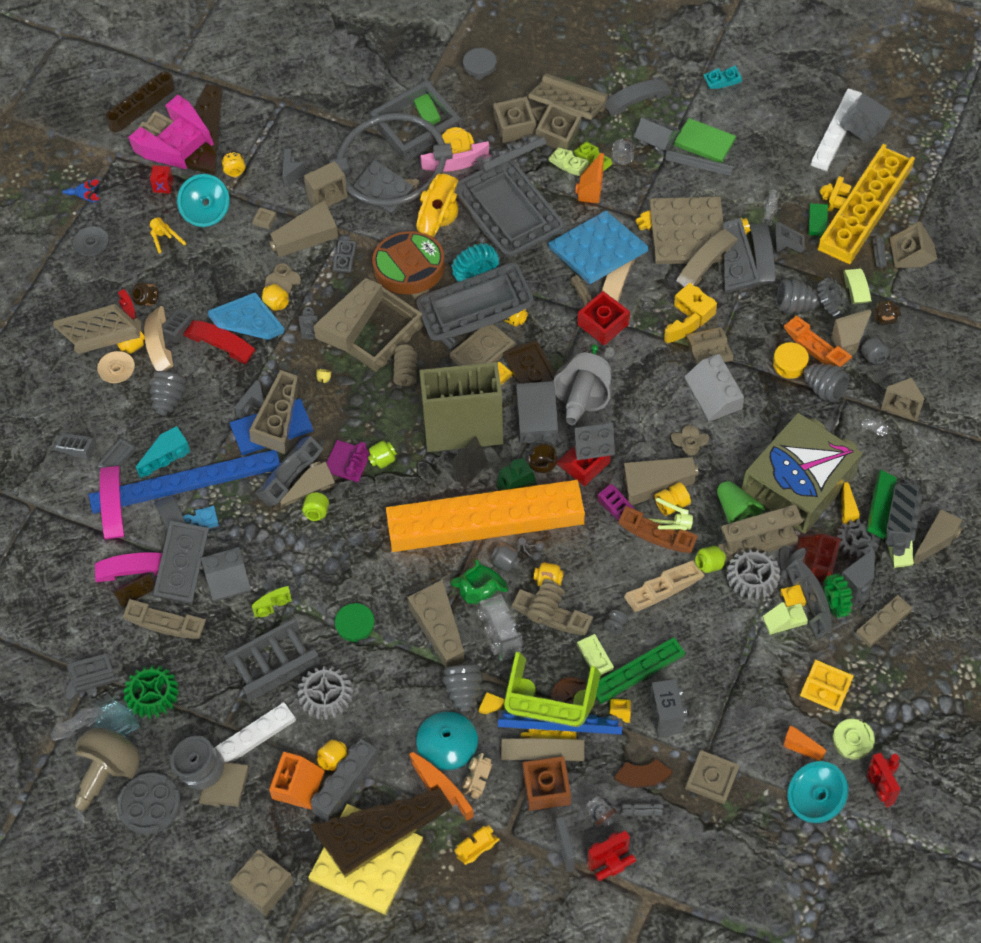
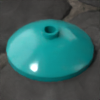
[177,174,230,227]
[416,711,478,770]
[788,761,849,823]

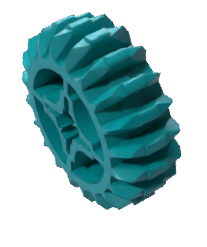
[451,243,499,282]

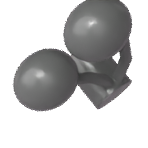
[518,537,544,561]

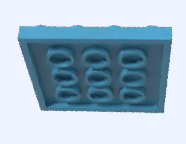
[548,211,648,284]

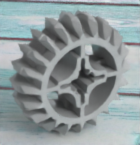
[727,548,780,600]
[297,666,353,720]

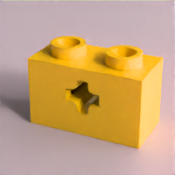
[674,283,717,326]

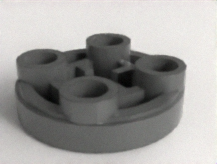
[463,48,497,80]

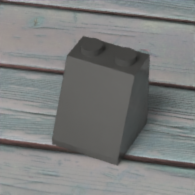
[516,381,558,443]

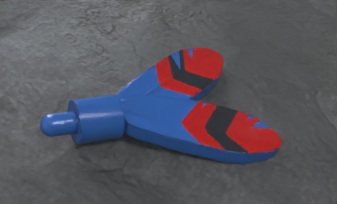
[62,179,100,202]

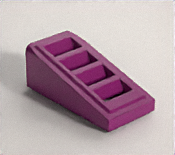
[598,484,634,521]

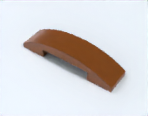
[618,506,698,553]

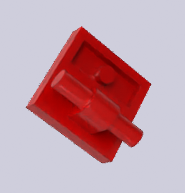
[867,752,901,808]
[587,830,636,881]

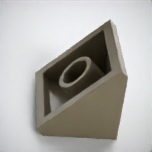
[881,378,924,422]

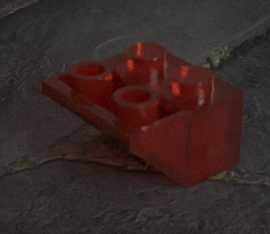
[797,534,841,582]

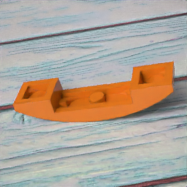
[784,315,852,367]

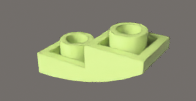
[549,147,589,176]
[843,269,871,304]

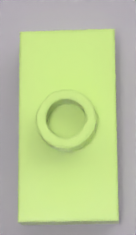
[577,634,614,676]

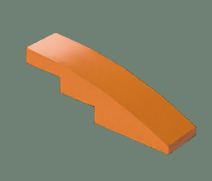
[409,752,474,821]

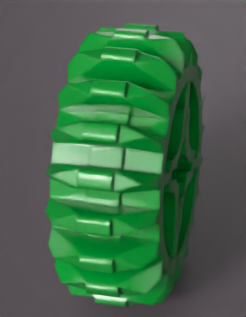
[123,665,179,720]

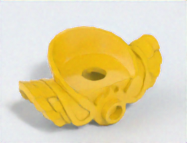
[416,173,459,237]

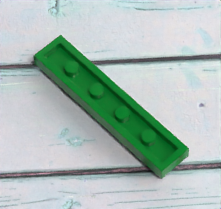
[596,637,685,705]

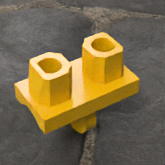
[820,176,852,212]

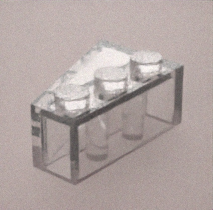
[477,594,522,661]

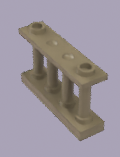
[718,504,803,565]

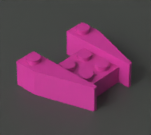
[128,95,214,169]

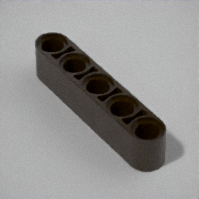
[106,71,175,132]

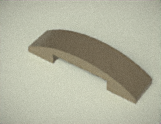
[676,229,738,287]
[512,589,593,635]
[123,599,206,639]
[501,739,585,761]

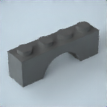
[255,436,324,507]

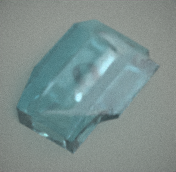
[93,701,140,735]

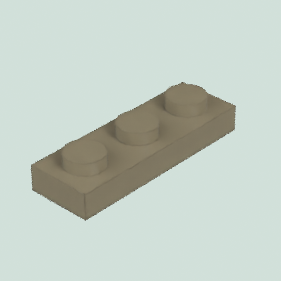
[856,595,913,648]

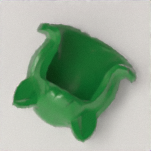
[450,559,509,604]

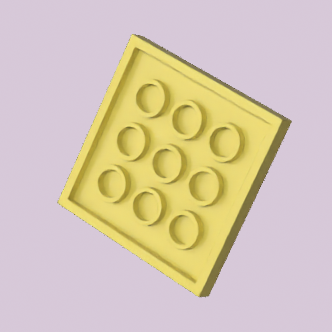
[308,804,423,915]

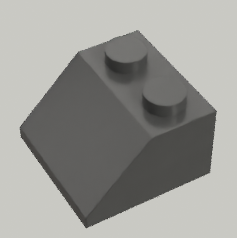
[634,117,681,152]
[201,547,251,602]
[841,550,875,607]

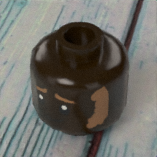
[131,282,159,306]
[873,300,901,326]

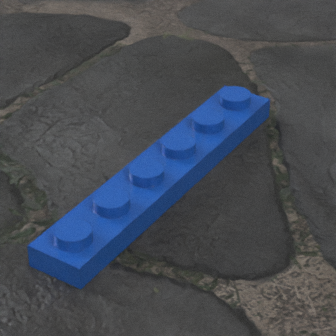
[498,710,623,735]

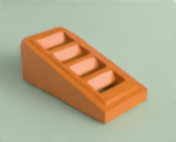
[783,725,826,761]

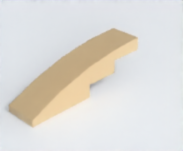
[624,560,704,612]

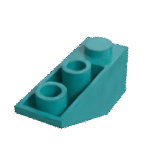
[136,426,190,478]

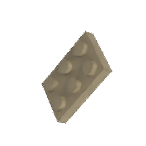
[450,324,515,366]

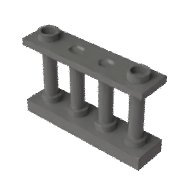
[224,618,320,702]

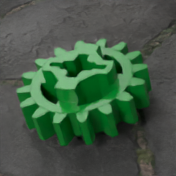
[823,574,853,618]

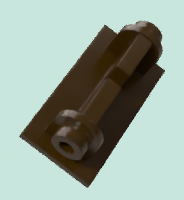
[113,573,155,607]

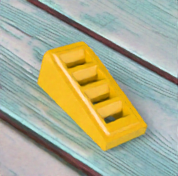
[841,482,860,525]

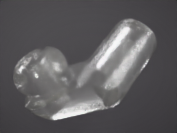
[861,419,888,436]

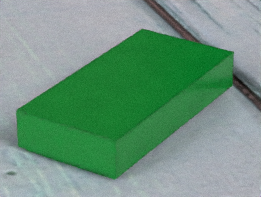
[808,203,828,236]

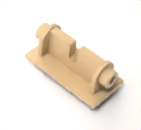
[462,753,492,799]

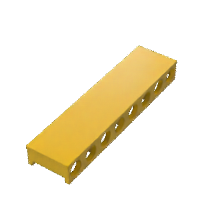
[818,144,915,265]

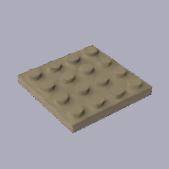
[649,197,724,264]

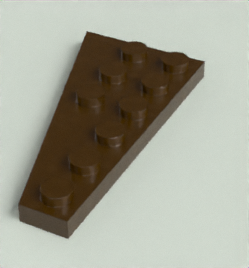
[184,83,223,176]
[310,789,452,878]

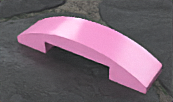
[420,141,489,172]

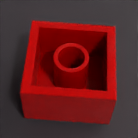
[578,291,630,346]

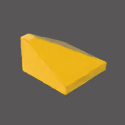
[610,699,631,723]

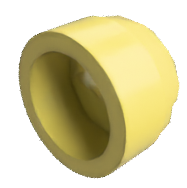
[316,369,331,383]

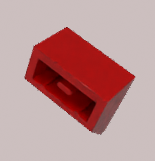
[557,446,611,487]

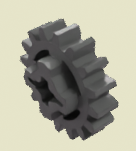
[817,278,848,317]
[836,519,880,561]

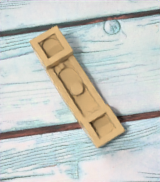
[602,258,636,302]
[144,306,173,371]

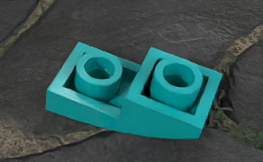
[703,65,743,89]

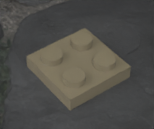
[685,750,740,805]

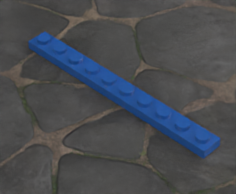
[89,450,280,514]

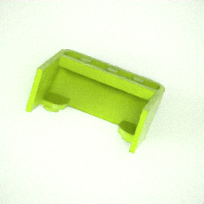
[504,652,601,727]

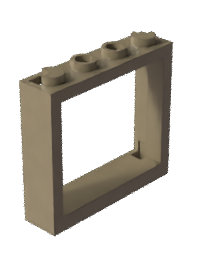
[348,280,423,372]

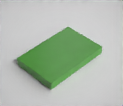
[674,118,736,163]

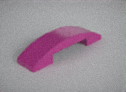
[100,466,124,539]
[95,552,162,582]

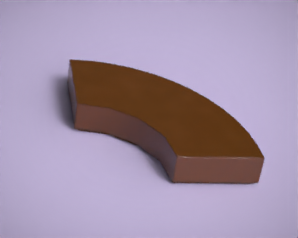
[614,759,673,788]

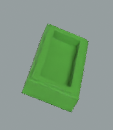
[414,94,441,124]

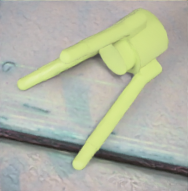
[649,498,693,530]

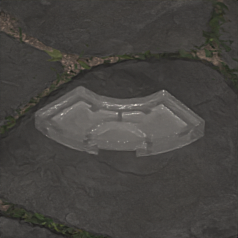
[50,707,102,741]

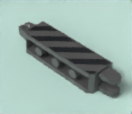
[886,480,922,556]

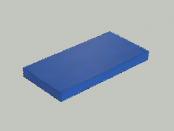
[230,398,313,456]

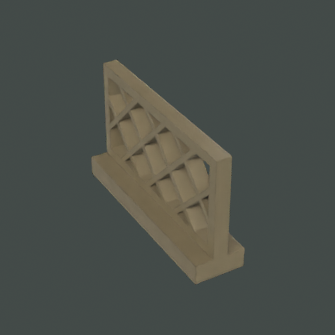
[528,73,608,120]
[53,304,142,354]

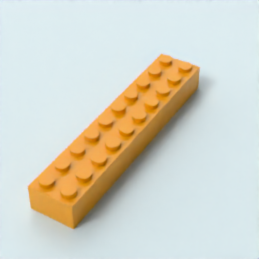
[386,480,585,552]

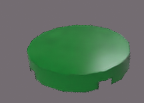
[335,603,375,642]

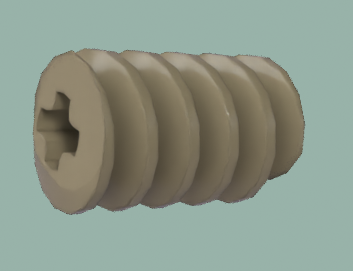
[393,345,418,386]
[527,579,565,624]

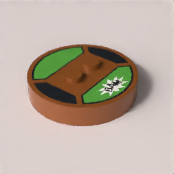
[372,231,445,294]

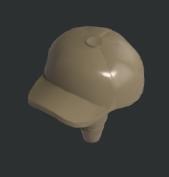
[74,727,140,811]

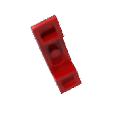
[183,320,255,364]

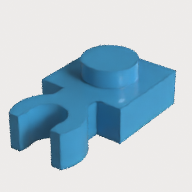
[183,506,219,528]

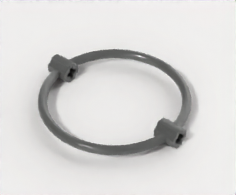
[330,113,453,206]

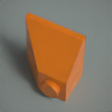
[575,153,604,203]

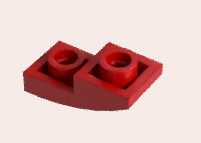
[118,289,137,320]

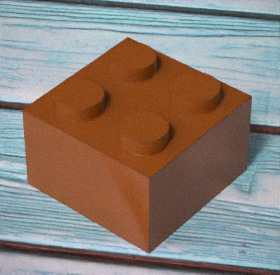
[523,756,571,811]

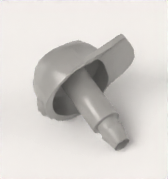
[553,353,612,425]

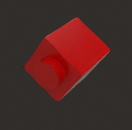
[150,165,174,193]

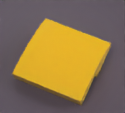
[800,660,854,712]

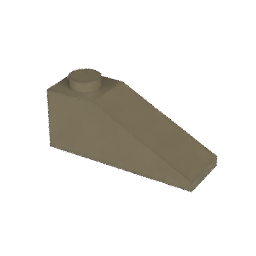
[280,461,335,508]
[913,510,963,565]

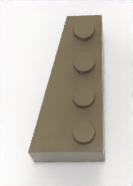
[313,278,383,352]
[249,370,298,454]
[407,580,465,668]

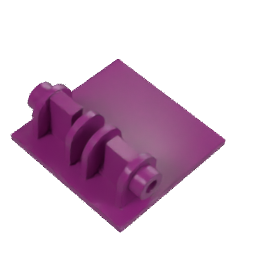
[326,440,370,482]

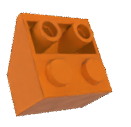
[269,752,325,810]

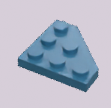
[208,293,285,340]

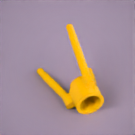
[150,217,186,253]

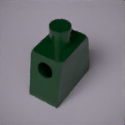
[496,458,537,491]

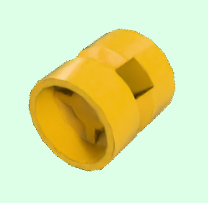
[655,482,691,516]

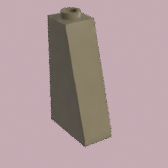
[269,201,338,258]
[623,457,698,505]

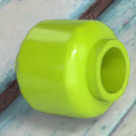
[368,440,397,469]
[302,492,329,521]
[695,546,726,573]

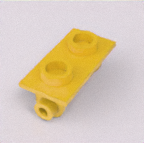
[454,825,500,865]

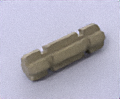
[571,275,593,306]

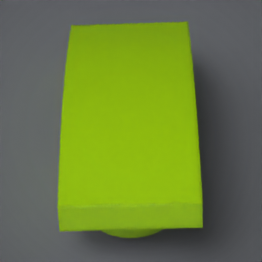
[574,142,612,171]
[252,586,292,617]

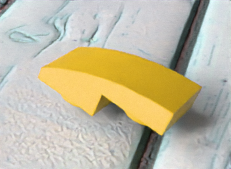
[664,313,700,343]

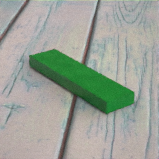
[867,470,897,539]

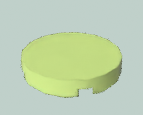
[832,718,875,759]

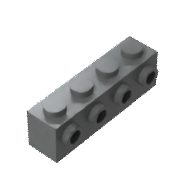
[311,739,379,822]

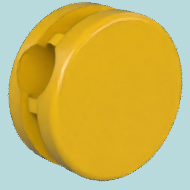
[773,342,809,379]

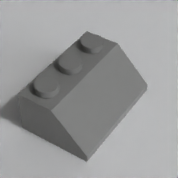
[684,354,744,422]

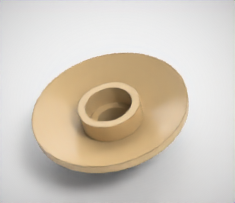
[97,351,135,383]

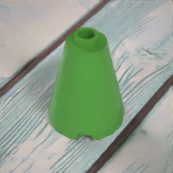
[717,481,765,524]

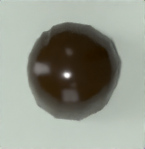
[528,444,557,473]

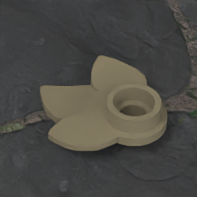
[265,263,301,294]
[671,425,709,455]

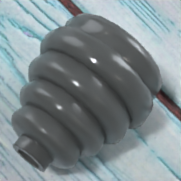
[776,278,820,314]
[804,363,850,402]
[149,371,187,416]
[443,665,483,712]

